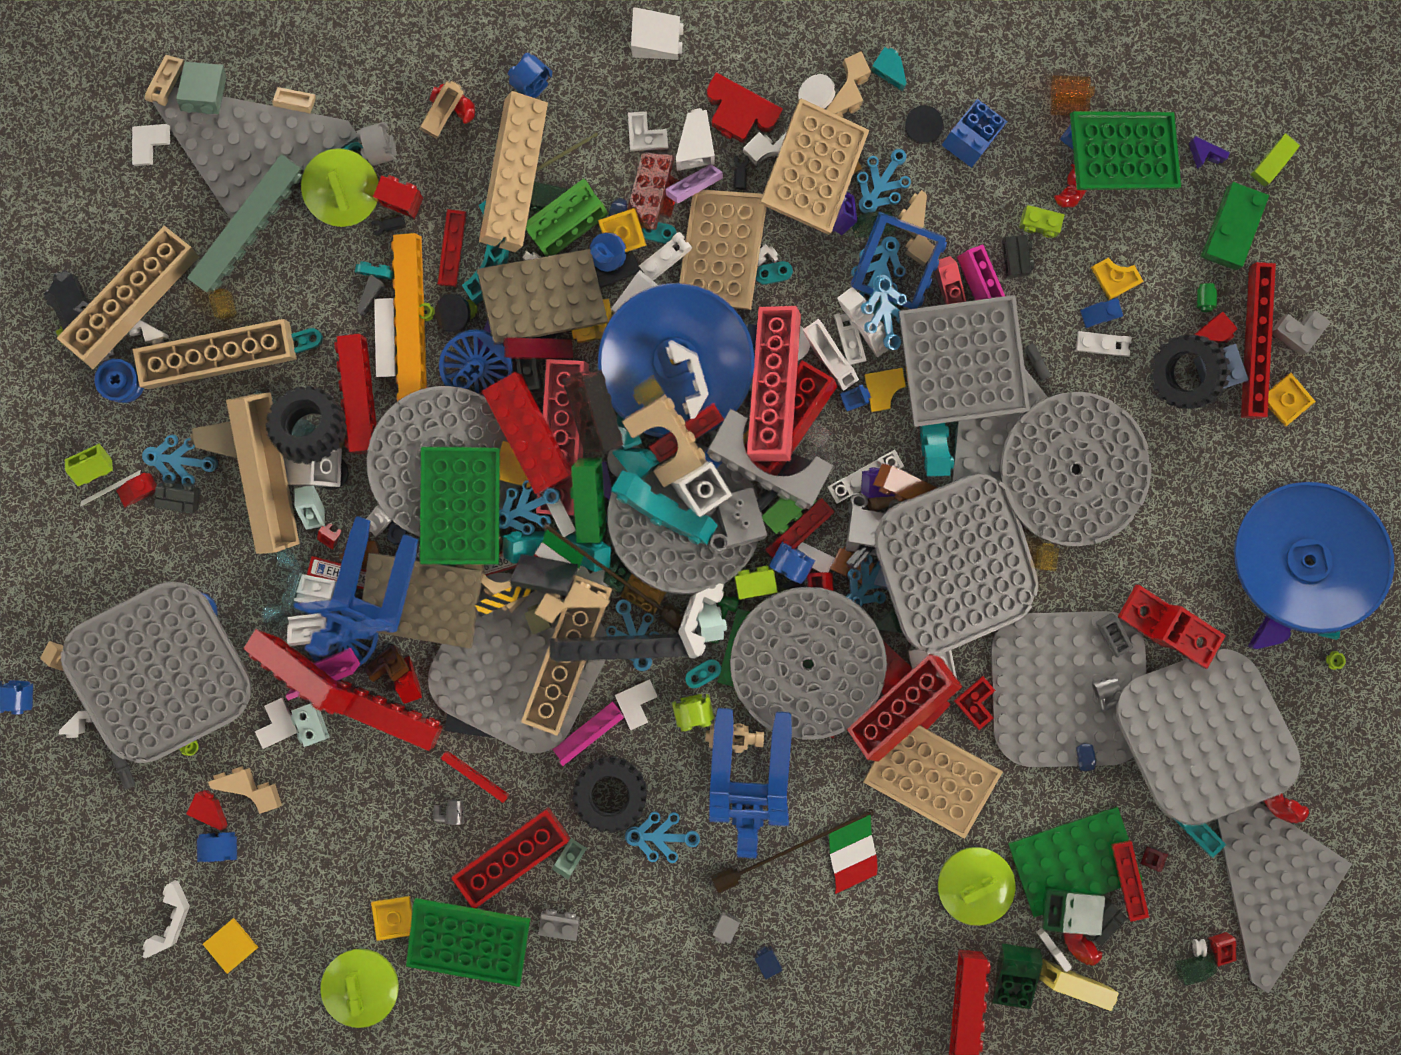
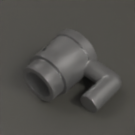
[1092,676,1121,711]
[433,800,464,825]

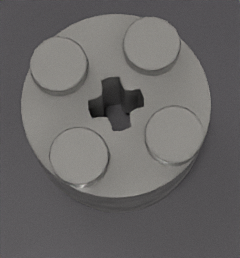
[357,122,397,166]

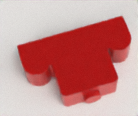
[707,72,783,143]

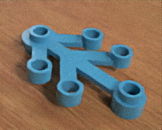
[856,149,911,214]
[851,236,906,302]
[861,275,907,350]
[142,434,218,484]
[499,480,561,535]
[846,555,886,607]
[606,599,660,671]
[625,811,700,863]

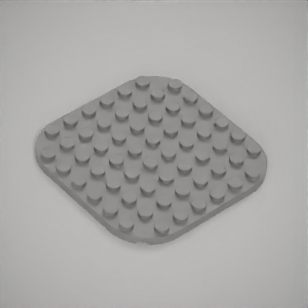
[875,474,1038,653]
[428,573,607,753]
[61,582,251,763]
[991,611,1146,767]
[1116,649,1300,825]

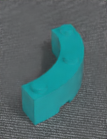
[462,201,510,305]
[919,423,954,476]
[611,470,718,545]
[503,530,611,572]

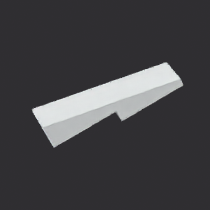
[374,298,398,377]

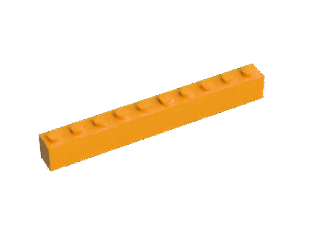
[391,233,427,402]

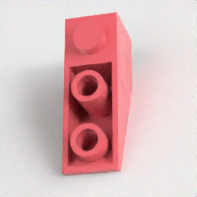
[935,256,966,304]

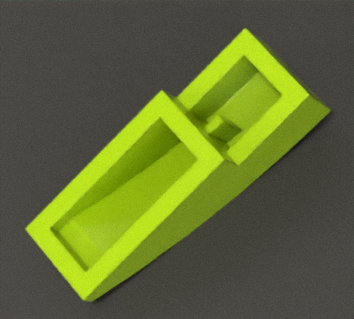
[1250,133,1300,187]

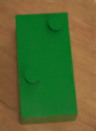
[1201,182,1269,270]
[570,457,607,543]

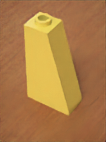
[1039,959,1119,1011]

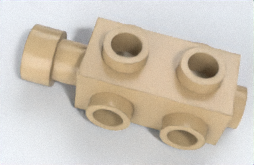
[705,723,764,753]

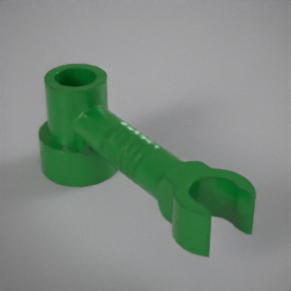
[710,595,740,644]

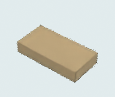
[272,87,316,114]

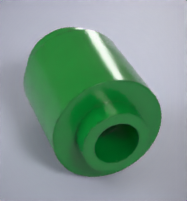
[1197,283,1217,313]

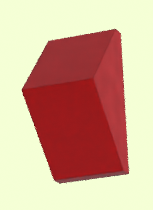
[1208,932,1236,967]

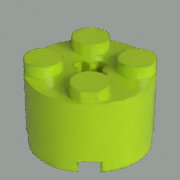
[672,694,714,731]

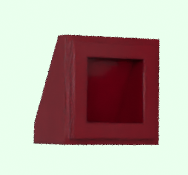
[1140,846,1168,872]

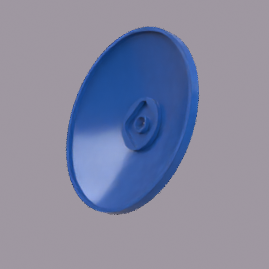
[598,283,754,438]
[1234,482,1394,634]

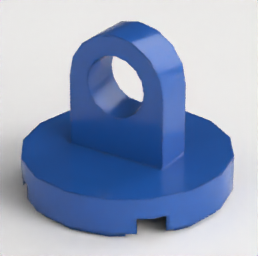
[590,233,626,272]

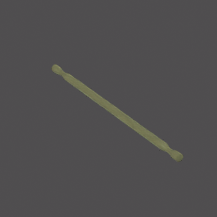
[536,132,598,172]

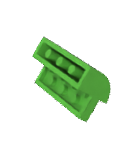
[526,178,609,257]

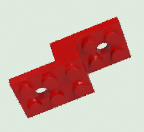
[1118,585,1226,669]

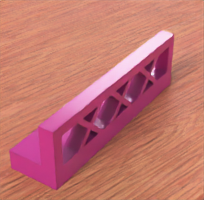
[285,648,360,701]
[552,701,624,766]

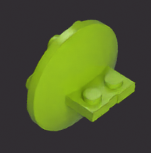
[301,148,379,227]
[938,847,1016,926]
[321,949,399,1028]

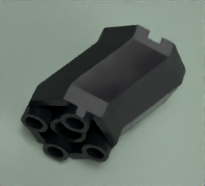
[44,270,89,331]

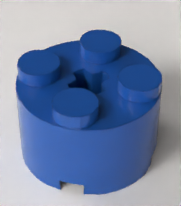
[508,53,552,98]
[769,542,816,584]
[0,680,33,715]
[197,832,237,862]

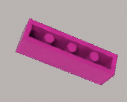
[957,244,1005,300]

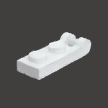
[639,232,692,281]
[834,313,867,365]
[1076,331,1132,357]

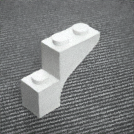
[743,132,786,165]
[837,287,891,357]
[803,319,859,391]

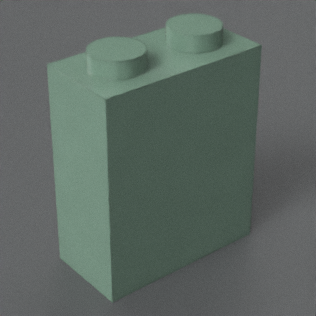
[176,62,226,114]

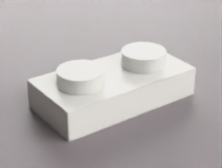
[366,505,392,537]

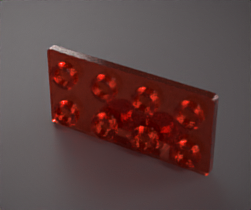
[627,152,679,230]

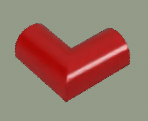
[953,676,996,730]

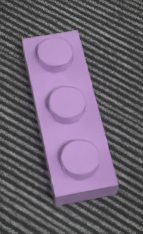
[665,164,723,204]

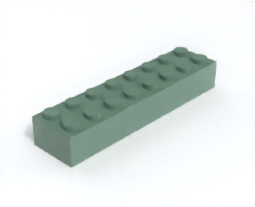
[187,154,304,293]

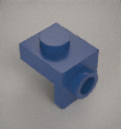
[840,385,871,412]

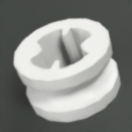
[1192,939,1207,957]

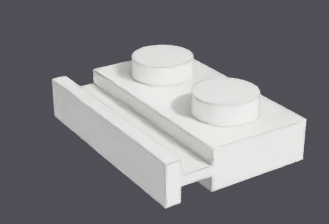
[294,574,337,603]
[287,614,327,646]

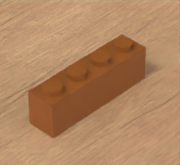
[873,463,937,502]

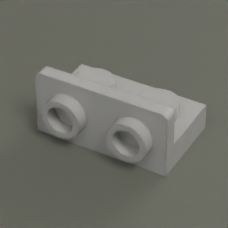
[538,909,580,941]

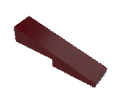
[503,337,573,360]

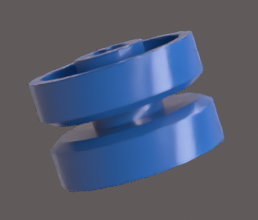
[94,359,144,403]

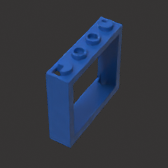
[850,212,947,309]

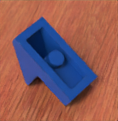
[1080,298,1123,328]

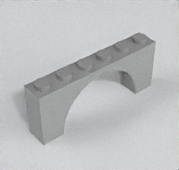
[706,409,833,509]

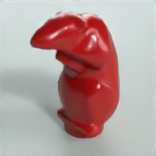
[429,84,475,124]
[1054,164,1087,208]
[1264,793,1309,824]
[1063,933,1102,966]

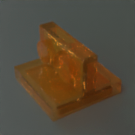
[1050,76,1095,116]

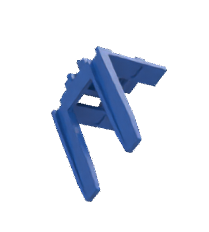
[293,516,418,656]
[709,708,792,858]

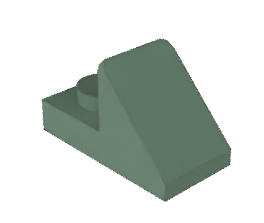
[552,838,587,879]

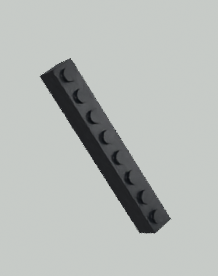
[549,633,706,662]

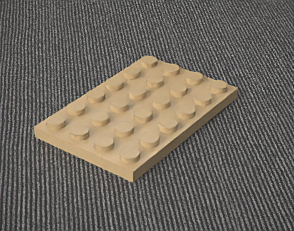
[759,98,869,235]
[679,190,766,310]
[863,725,1003,839]

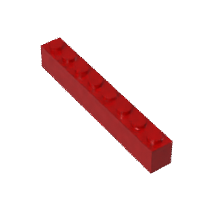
[1241,262,1276,419]

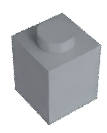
[713,911,740,944]

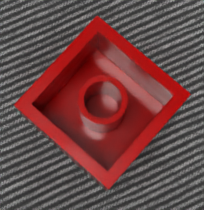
[373,175,423,219]

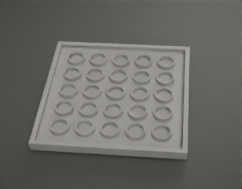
[899,295,1030,427]

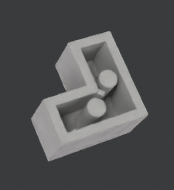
[1272,310,1330,355]

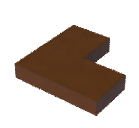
[363,643,410,682]

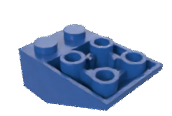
[942,99,1008,168]

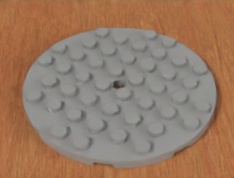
[367,386,520,537]
[1000,392,1151,546]
[607,443,762,594]
[731,587,886,740]

